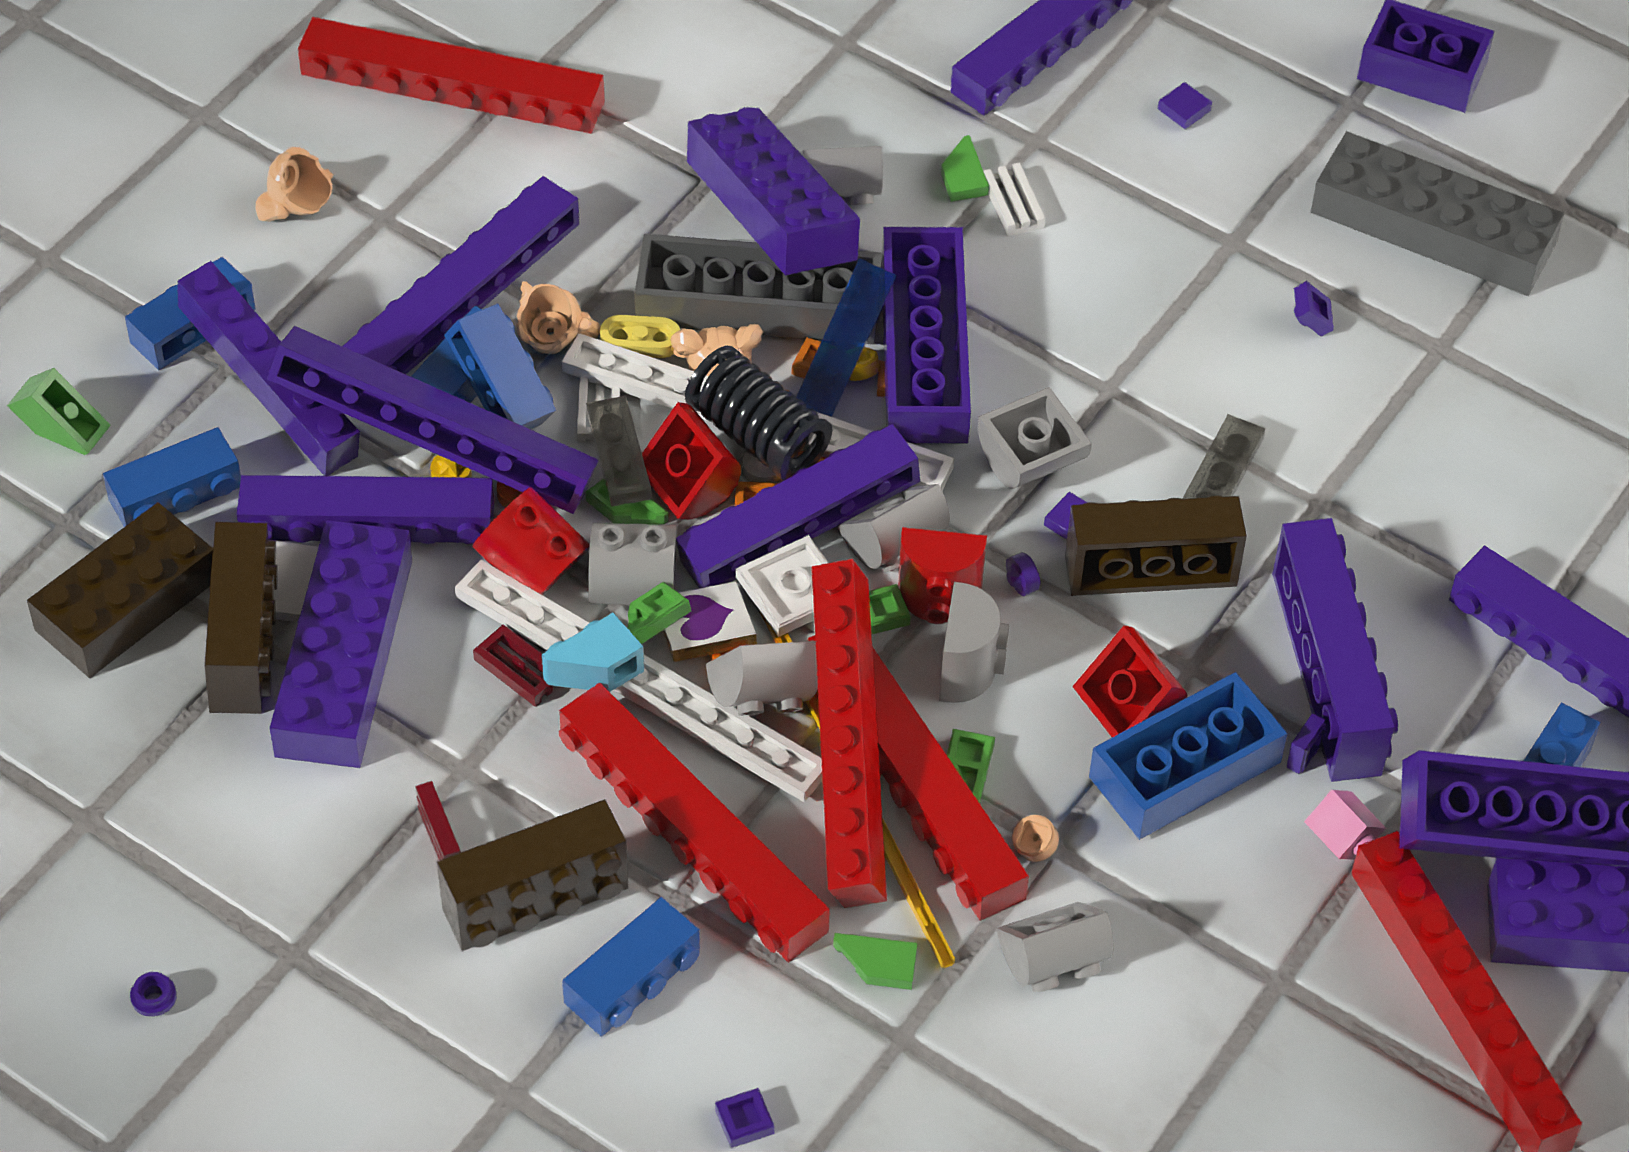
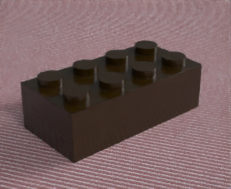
[1065,495,1247,596]
[27,502,213,678]
[204,522,278,714]
[436,799,628,951]

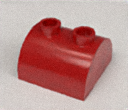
[634,402,741,520]
[472,487,590,595]
[898,527,987,624]
[1072,625,1187,737]

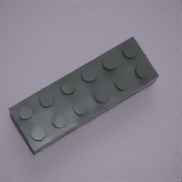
[1310,131,1565,296]
[634,233,882,345]

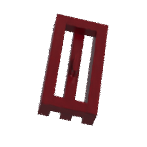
[473,625,553,707]
[415,781,461,861]

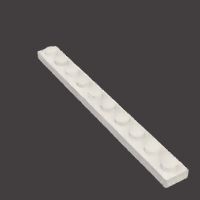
[562,333,954,491]
[455,560,822,802]

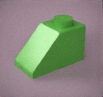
[7,368,111,455]

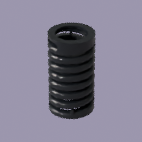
[685,345,833,481]

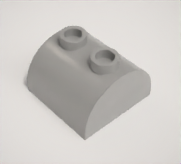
[800,146,883,205]
[978,387,1092,489]
[837,484,950,572]
[589,523,677,605]
[939,582,1009,703]
[706,641,818,716]
[996,902,1113,992]

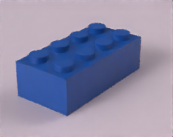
[1089,672,1288,840]

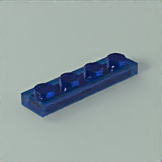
[795,258,897,417]

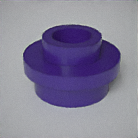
[130,972,177,1017]

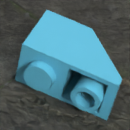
[542,613,644,692]

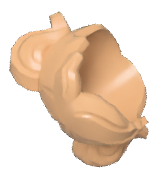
[256,147,333,222]
[516,281,601,354]
[670,324,763,376]

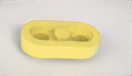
[600,315,680,358]

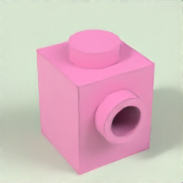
[1304,789,1386,860]

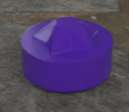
[1006,552,1041,596]

